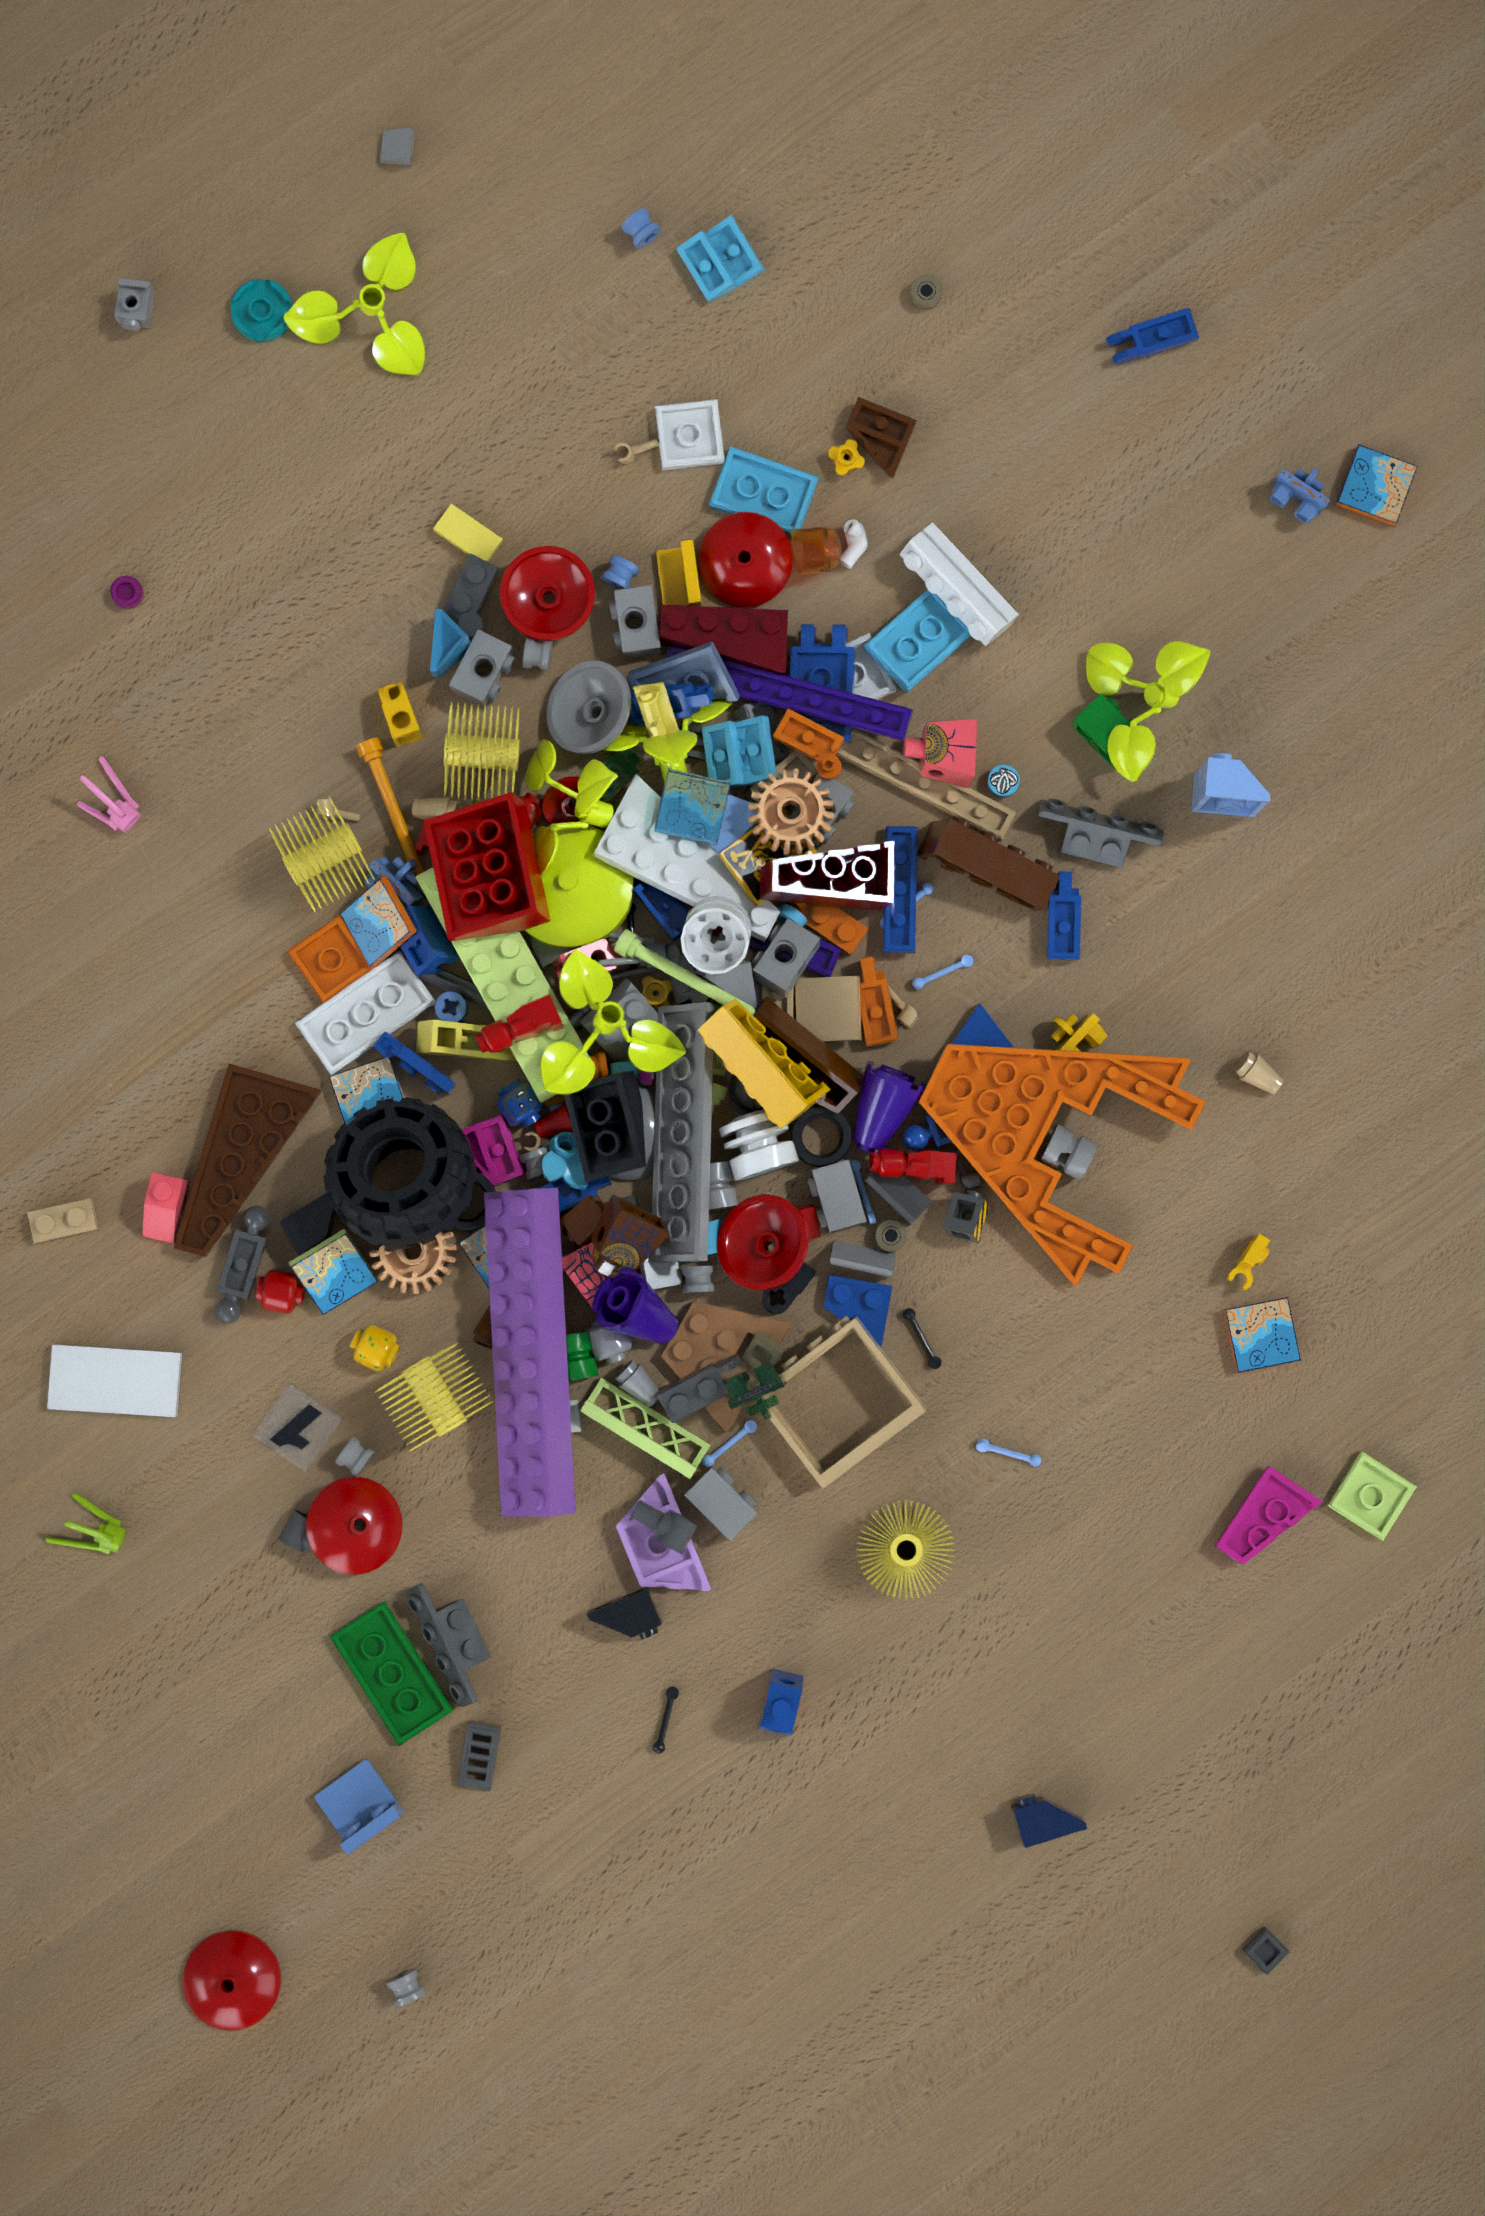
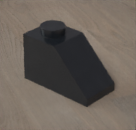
[279,1193,337,1255]
[587,1587,663,1640]

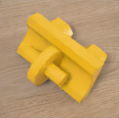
[1050,1013,1108,1051]

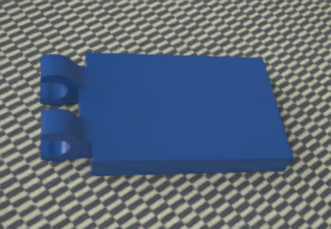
[790,624,856,744]

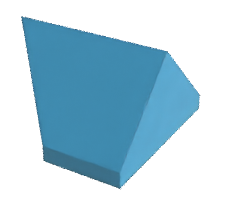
[430,609,471,678]

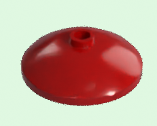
[698,512,793,608]
[500,546,595,641]
[717,1194,809,1291]
[306,1477,402,1575]
[183,1930,281,2031]

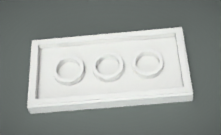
[295,950,436,1075]
[47,1345,182,1417]

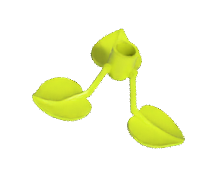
[284,233,425,376]
[1086,641,1211,782]
[603,699,732,785]
[525,739,618,878]
[540,949,686,1095]

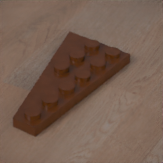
[174,1064,322,1257]

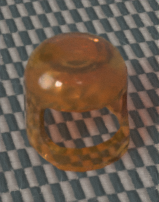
[791,527,842,576]

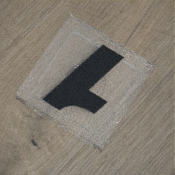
[253,1382,343,1472]

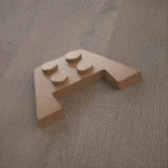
[661,1301,792,1432]

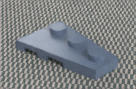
[627,641,740,701]

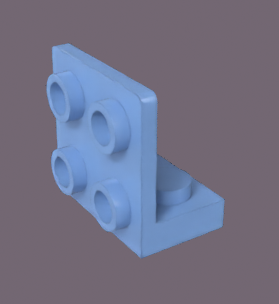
[315,1759,404,1855]

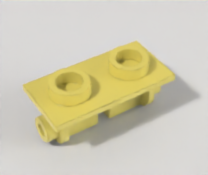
[633,682,679,738]

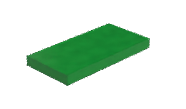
[330,1601,454,1746]

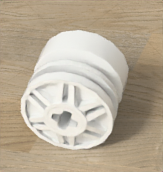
[681,896,752,974]
[719,1110,799,1181]

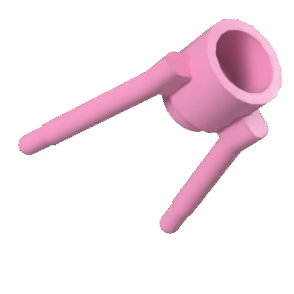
[77,756,141,832]

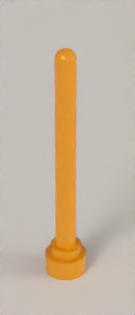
[355,737,425,884]

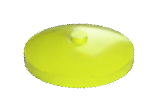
[524,825,634,950]

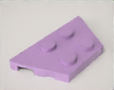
[616,1473,711,1591]

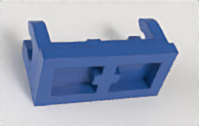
[634,883,689,941]
[400,905,459,976]

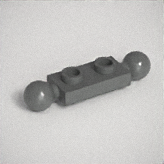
[215,1206,269,1324]

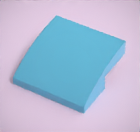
[676,215,765,302]
[702,715,777,789]

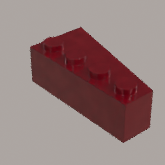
[660,604,788,675]
[760,841,894,911]

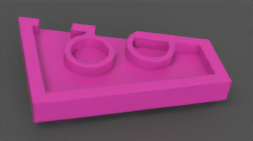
[1214,1465,1323,1565]

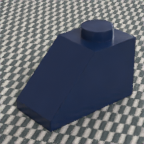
[1011,1794,1087,1848]

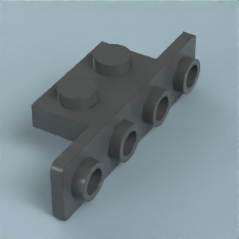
[1038,799,1164,868]
[406,1583,491,1707]

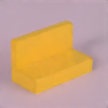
[656,540,701,606]

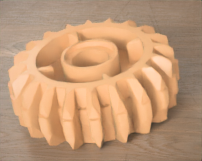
[748,768,834,855]
[369,1232,457,1294]

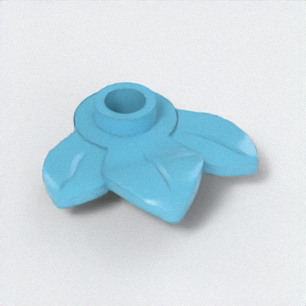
[541,1132,589,1189]

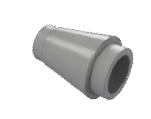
[614,1360,659,1407]

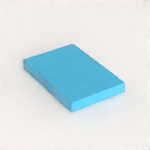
[709,446,819,538]
[863,589,971,694]

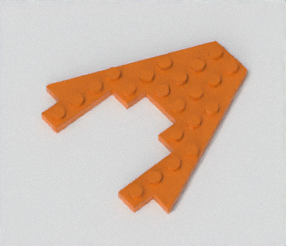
[918,1044,1206,1286]

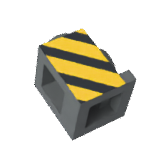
[943,1190,989,1243]

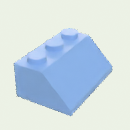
[1191,753,1270,817]

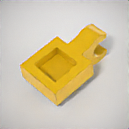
[1226,1233,1271,1290]

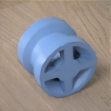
[621,208,661,249]
[601,555,640,590]
[435,992,469,1023]

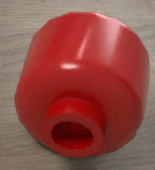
[256,1270,305,1314]

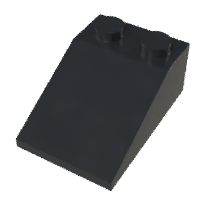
[564,1071,646,1182]

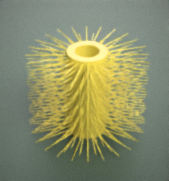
[444,702,520,800]
[269,796,375,912]
[375,1342,493,1451]
[856,1500,956,1600]

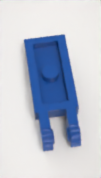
[1106,308,1199,365]

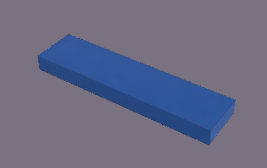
[883,826,918,954]

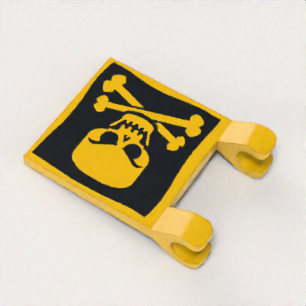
[718,807,818,906]

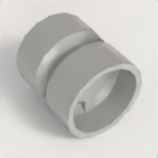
[1039,1124,1098,1181]
[709,1161,738,1211]

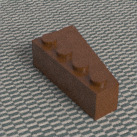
[917,816,1060,911]
[754,996,864,1114]

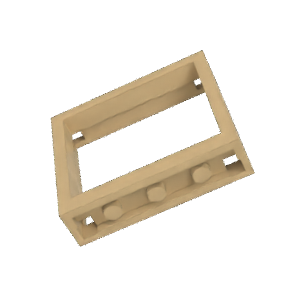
[753,1316,927,1489]

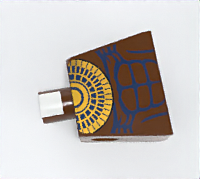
[591,1194,670,1276]

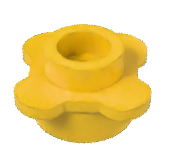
[828,439,865,476]
[642,976,673,1008]

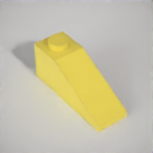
[416,1020,517,1062]

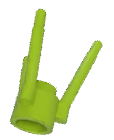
[46,1492,127,1555]

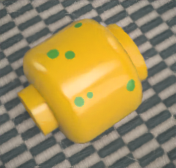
[350,1324,400,1372]

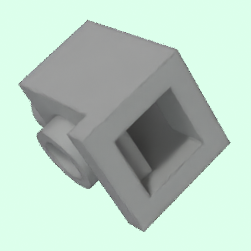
[114,278,156,331]

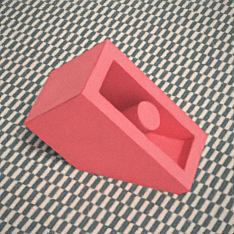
[142,1172,190,1244]

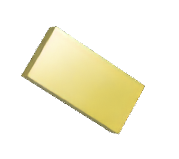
[433,503,503,562]

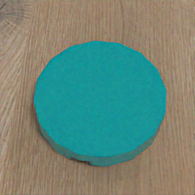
[231,279,293,343]

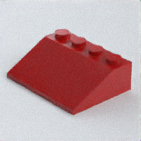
[423,792,551,942]

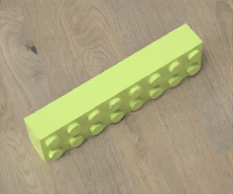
[416,867,597,1103]

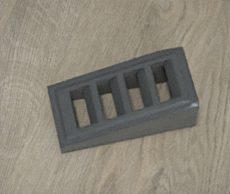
[458,1720,502,1791]

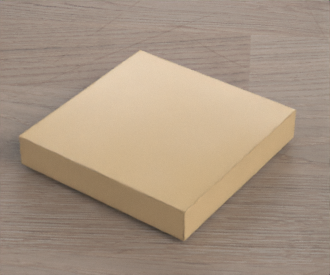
[795,976,862,1042]

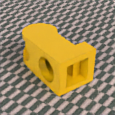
[377,680,424,747]

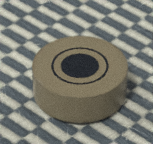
[910,275,942,309]
[875,1220,907,1252]

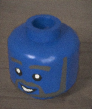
[496,1078,544,1128]

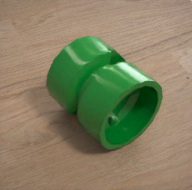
[566,1331,598,1381]

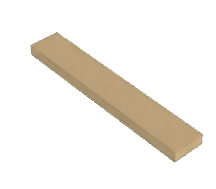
[836,728,1016,841]

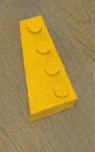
[697,999,831,1129]

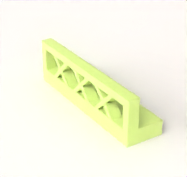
[580,1378,711,1479]

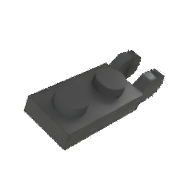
[657,1354,750,1423]

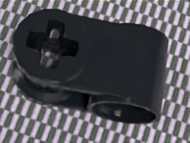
[762,1262,817,1314]

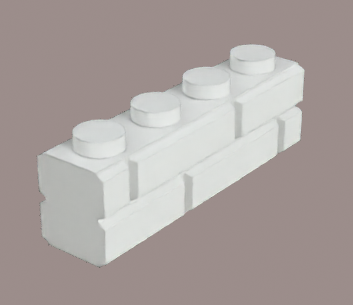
[900,523,1019,647]

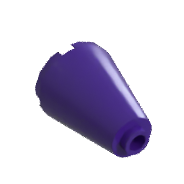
[853,1061,926,1153]
[592,1268,678,1344]

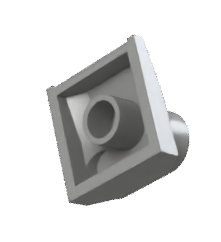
[579,979,658,1063]

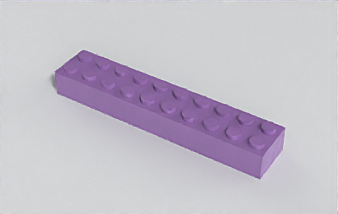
[484,1188,576,1517]

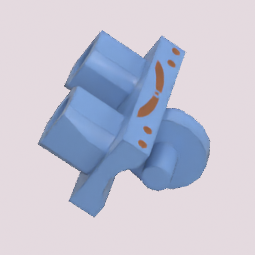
[1269,467,1330,524]
[364,857,425,908]

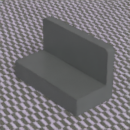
[864,1171,932,1225]

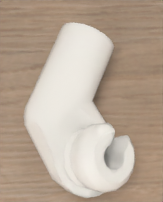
[838,519,868,569]

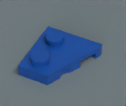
[823,1275,892,1347]

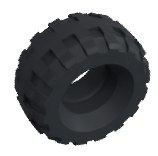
[323,1097,477,1249]

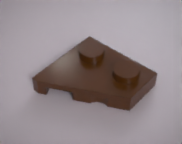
[846,397,917,479]

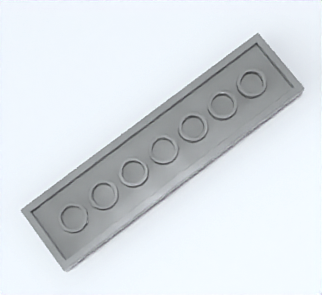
[650,1002,715,1263]

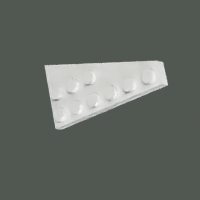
[593,774,780,942]

